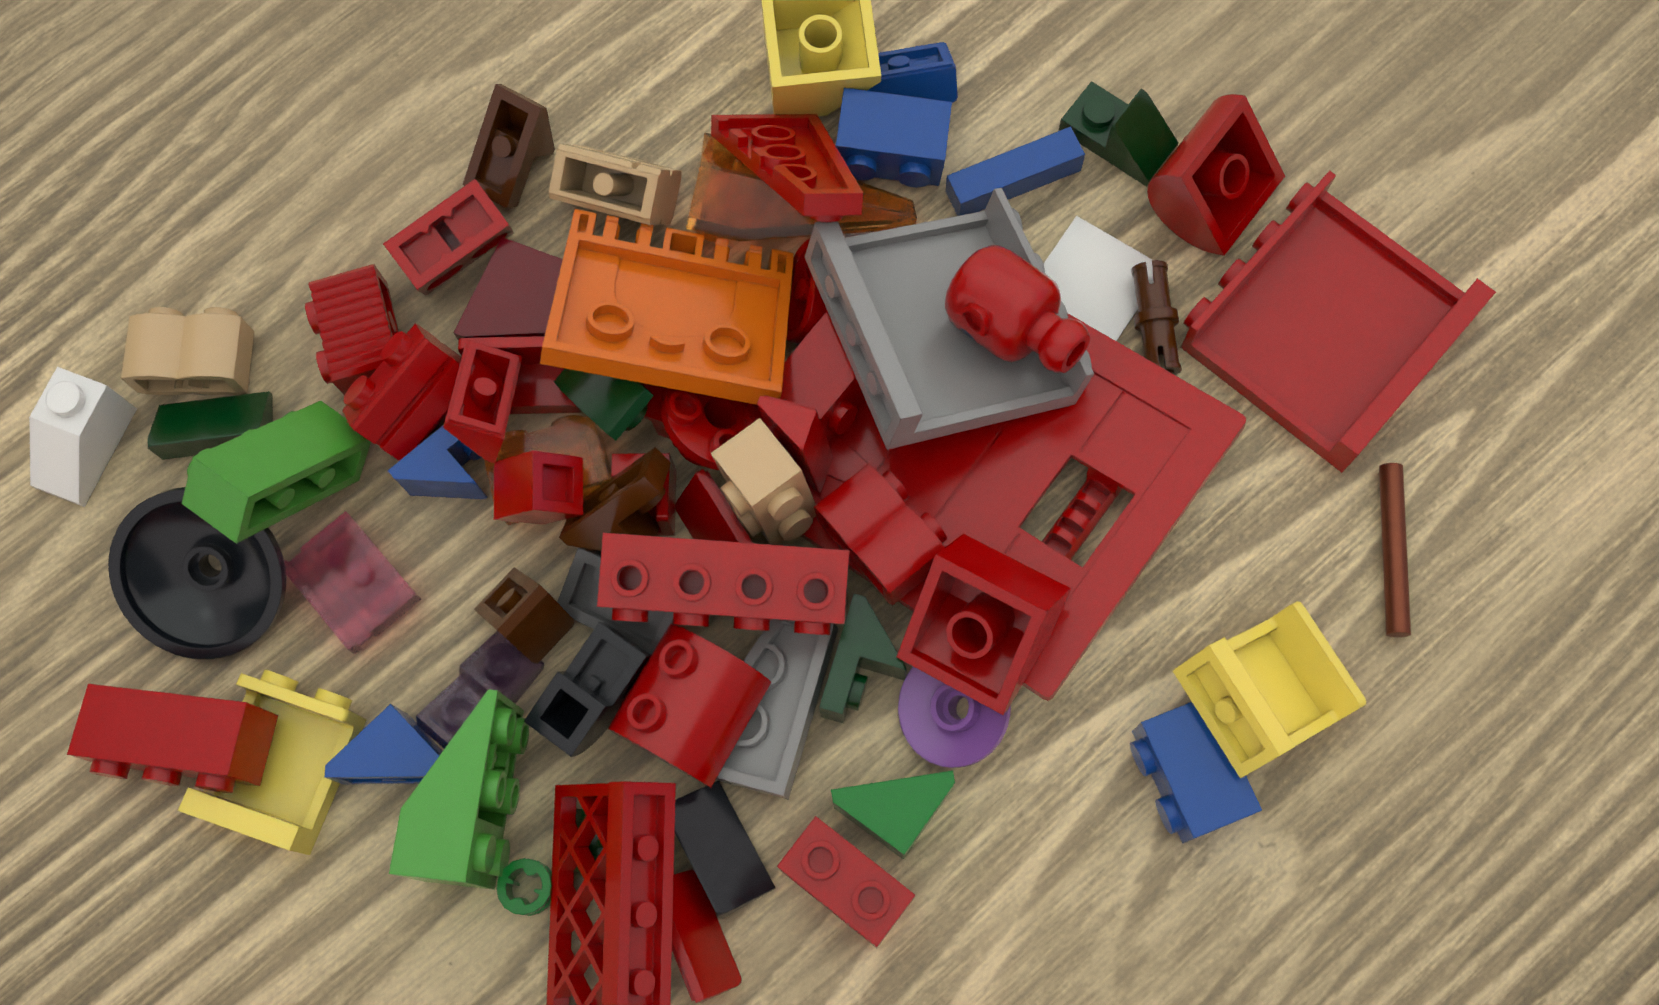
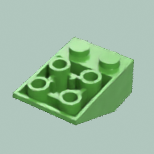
[389,689,529,890]

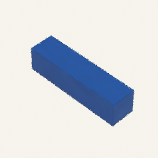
[945,127,1085,216]

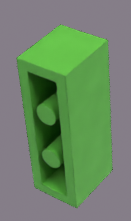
[182,401,371,544]

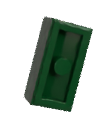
[148,391,273,460]

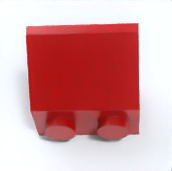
[896,533,1071,715]

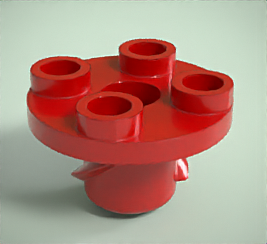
[661,388,766,470]

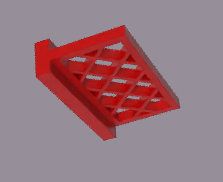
[546,781,676,1005]

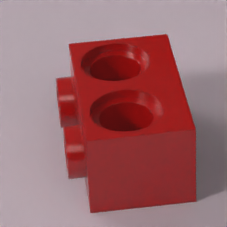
[383,179,514,295]
[777,816,915,948]

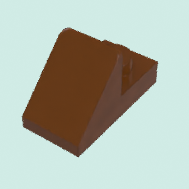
[462,84,555,208]
[559,447,671,550]
[474,567,575,664]

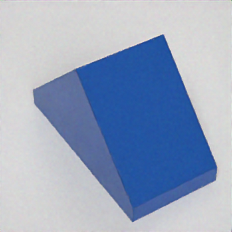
[324,704,443,785]

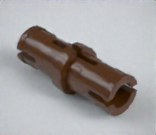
[1131,260,1182,375]

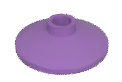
[898,667,1011,768]

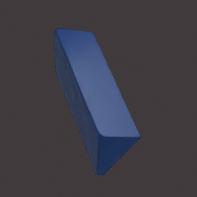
[867,42,958,103]

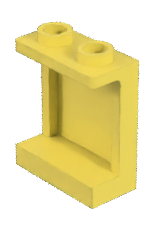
[1172,601,1366,779]
[178,670,367,855]

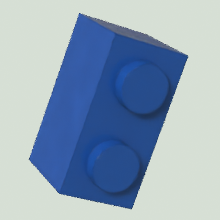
[836,88,952,188]
[1130,702,1262,844]

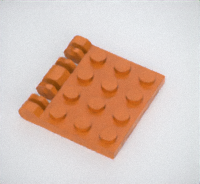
[540,209,794,405]

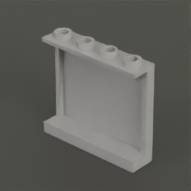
[804,188,1094,450]

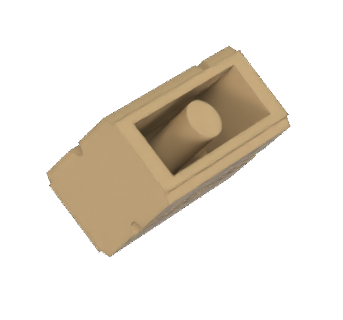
[548,143,682,225]

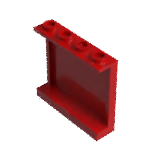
[1180,170,1496,473]

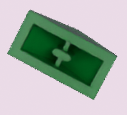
[831,770,955,859]

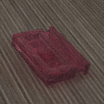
[284,511,422,655]

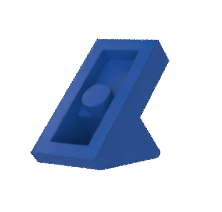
[387,426,487,499]

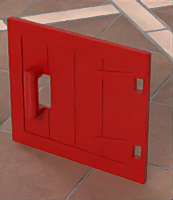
[801,313,1246,701]

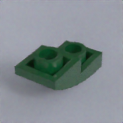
[554,368,654,441]

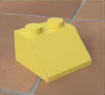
[761,0,881,116]

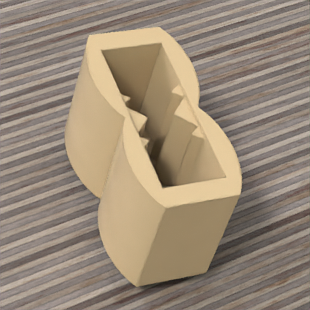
[121,307,254,395]

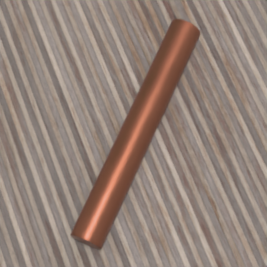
[1379,463,1411,637]

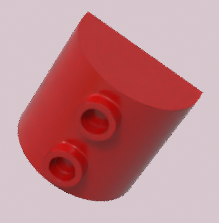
[1147,94,1285,256]
[608,624,771,788]

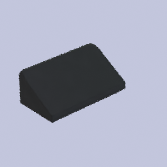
[675,780,776,919]

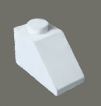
[29,367,137,507]

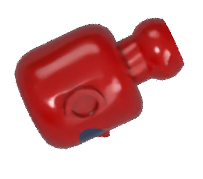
[945,245,1090,373]

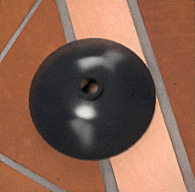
[108,487,287,659]

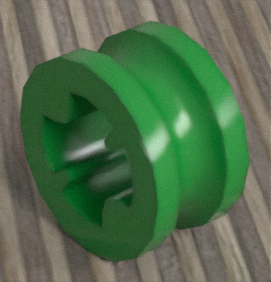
[496,858,552,916]

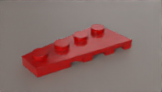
[711,114,863,222]

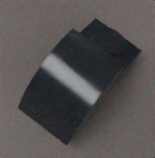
[524,622,651,757]

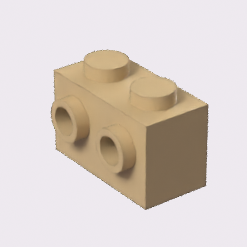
[711,418,816,545]

